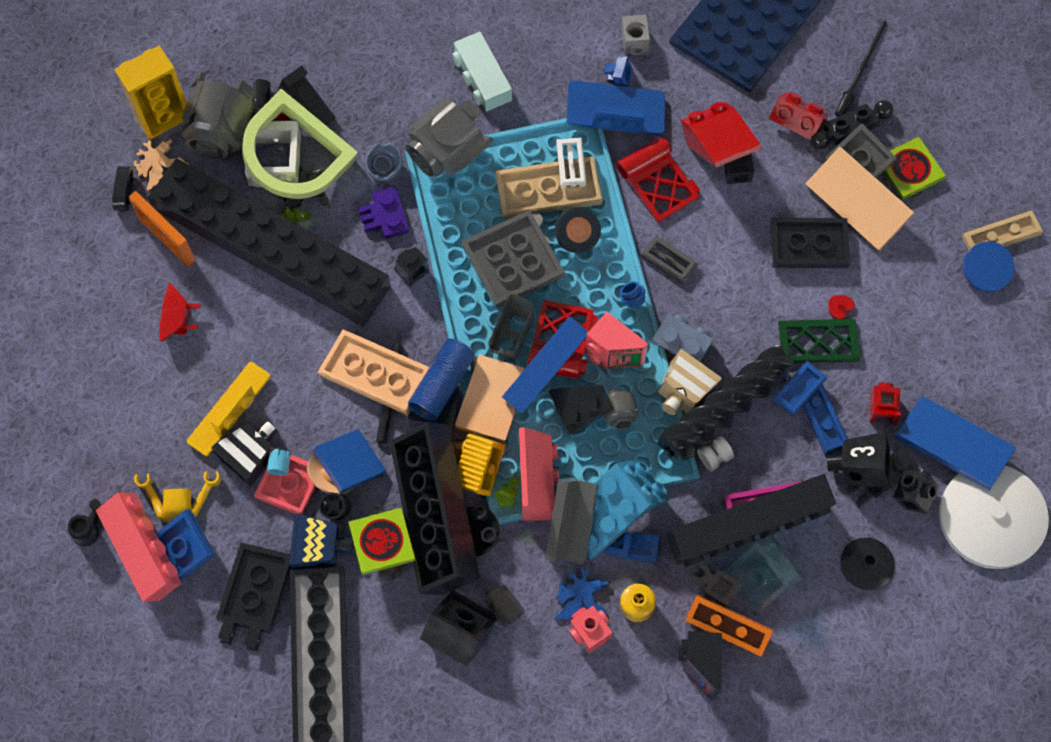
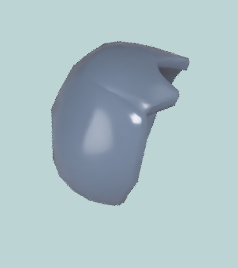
[364,142,403,181]

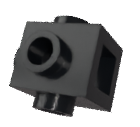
[893,469,939,514]

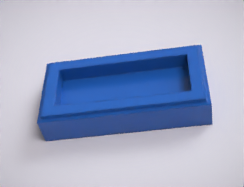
[773,361,827,417]

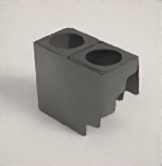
[488,294,534,361]

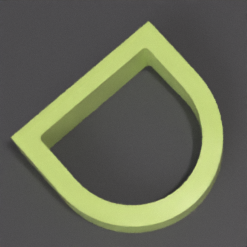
[242,89,358,199]

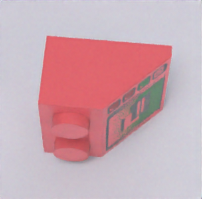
[585,312,648,369]

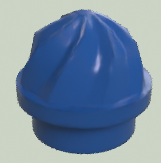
[620,281,646,308]

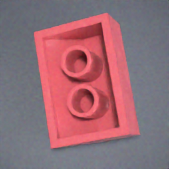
[519,428,559,521]

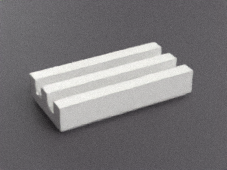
[556,138,586,188]

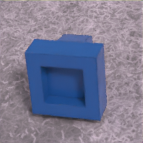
[604,56,634,87]

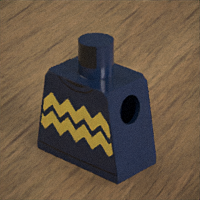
[289,514,354,570]

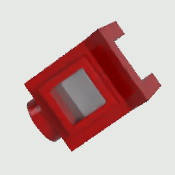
[869,382,901,425]

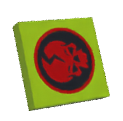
[883,137,946,200]
[349,508,415,575]

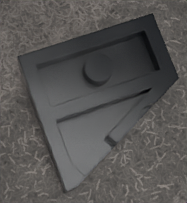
[549,385,614,435]

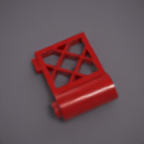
[616,137,700,223]
[527,300,598,379]

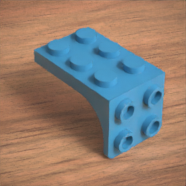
[587,460,670,560]

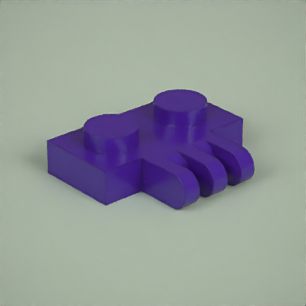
[358,186,409,239]

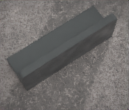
[545,478,599,564]

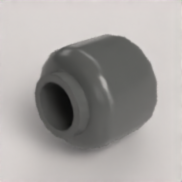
[604,389,638,430]

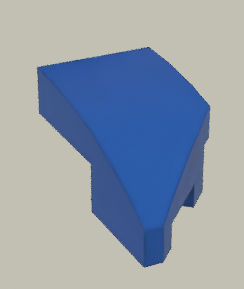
[605,532,661,565]

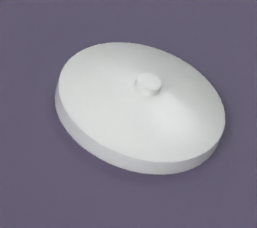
[939,466,1049,569]

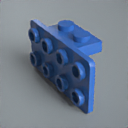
[566,80,665,136]

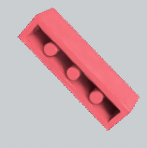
[96,492,182,602]

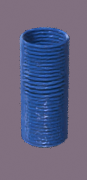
[407,338,475,421]

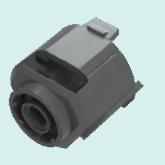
[181,71,254,159]
[406,97,494,179]

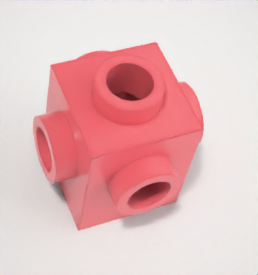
[569,606,612,654]

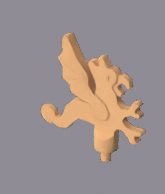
[134,138,189,191]

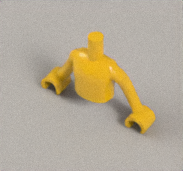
[134,471,222,523]

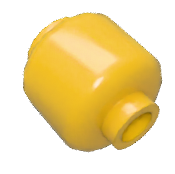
[620,584,656,622]

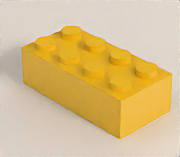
[114,45,187,140]

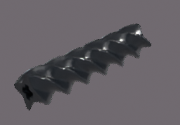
[657,345,797,465]

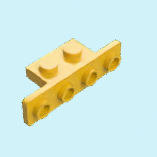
[187,362,271,457]

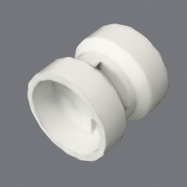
[697,436,734,472]

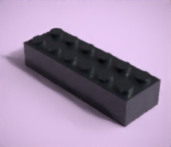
[389,422,481,595]
[666,473,837,567]

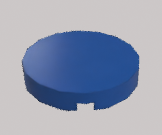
[962,241,1015,293]

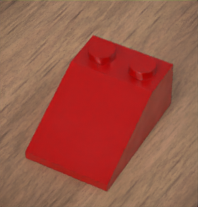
[681,102,762,167]

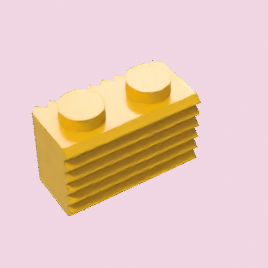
[457,434,506,496]

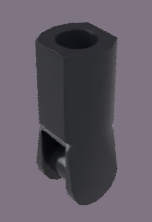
[250,79,271,121]

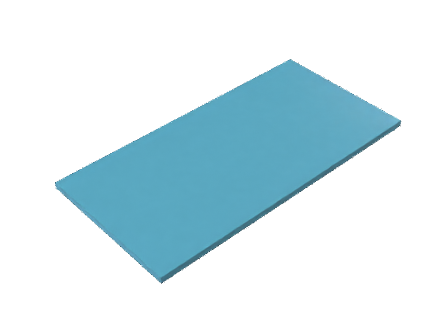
[405,118,700,525]

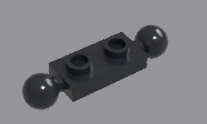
[810,100,894,150]

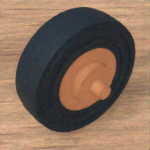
[555,207,601,253]

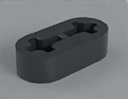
[112,166,134,211]

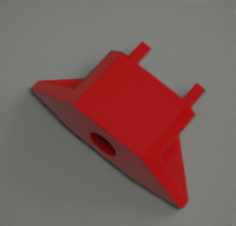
[159,283,201,342]

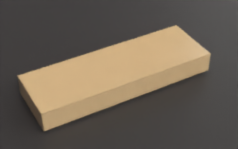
[962,210,1043,250]

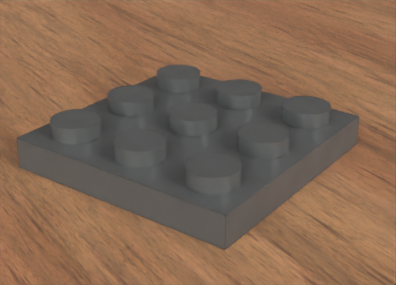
[461,210,565,309]

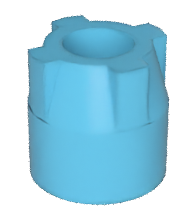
[267,449,291,476]

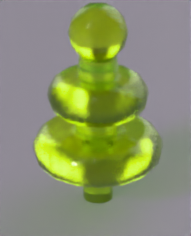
[281,206,311,224]
[494,476,519,508]

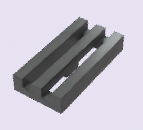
[641,236,697,284]

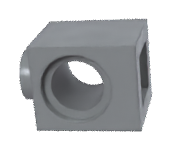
[621,14,650,55]

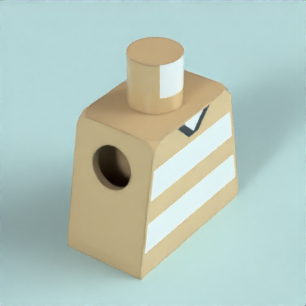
[658,349,721,415]

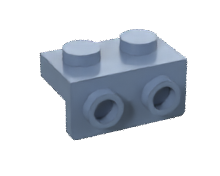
[652,314,713,362]

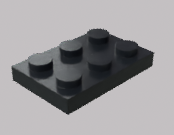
[770,218,850,268]

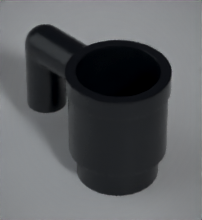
[68,499,102,547]

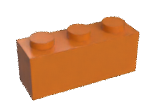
[685,595,774,657]

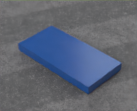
[895,396,1017,491]

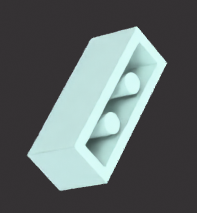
[452,32,512,112]

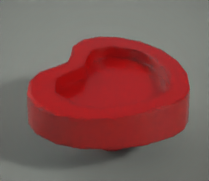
[828,295,855,319]

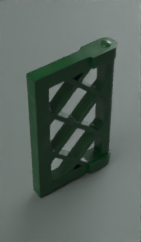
[778,319,860,363]

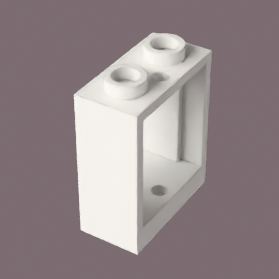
[245,121,301,187]

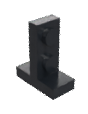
[277,65,336,125]

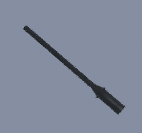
[834,21,887,117]

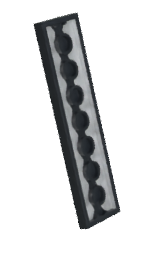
[290,567,350,742]

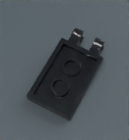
[216,543,290,652]

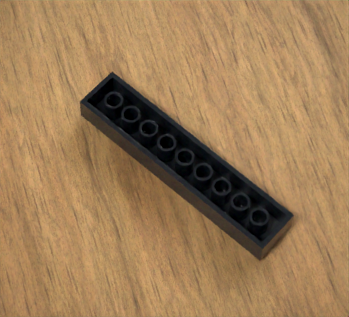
[148,158,391,327]

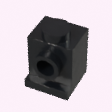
[394,246,430,287]

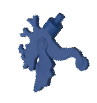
[555,569,609,621]

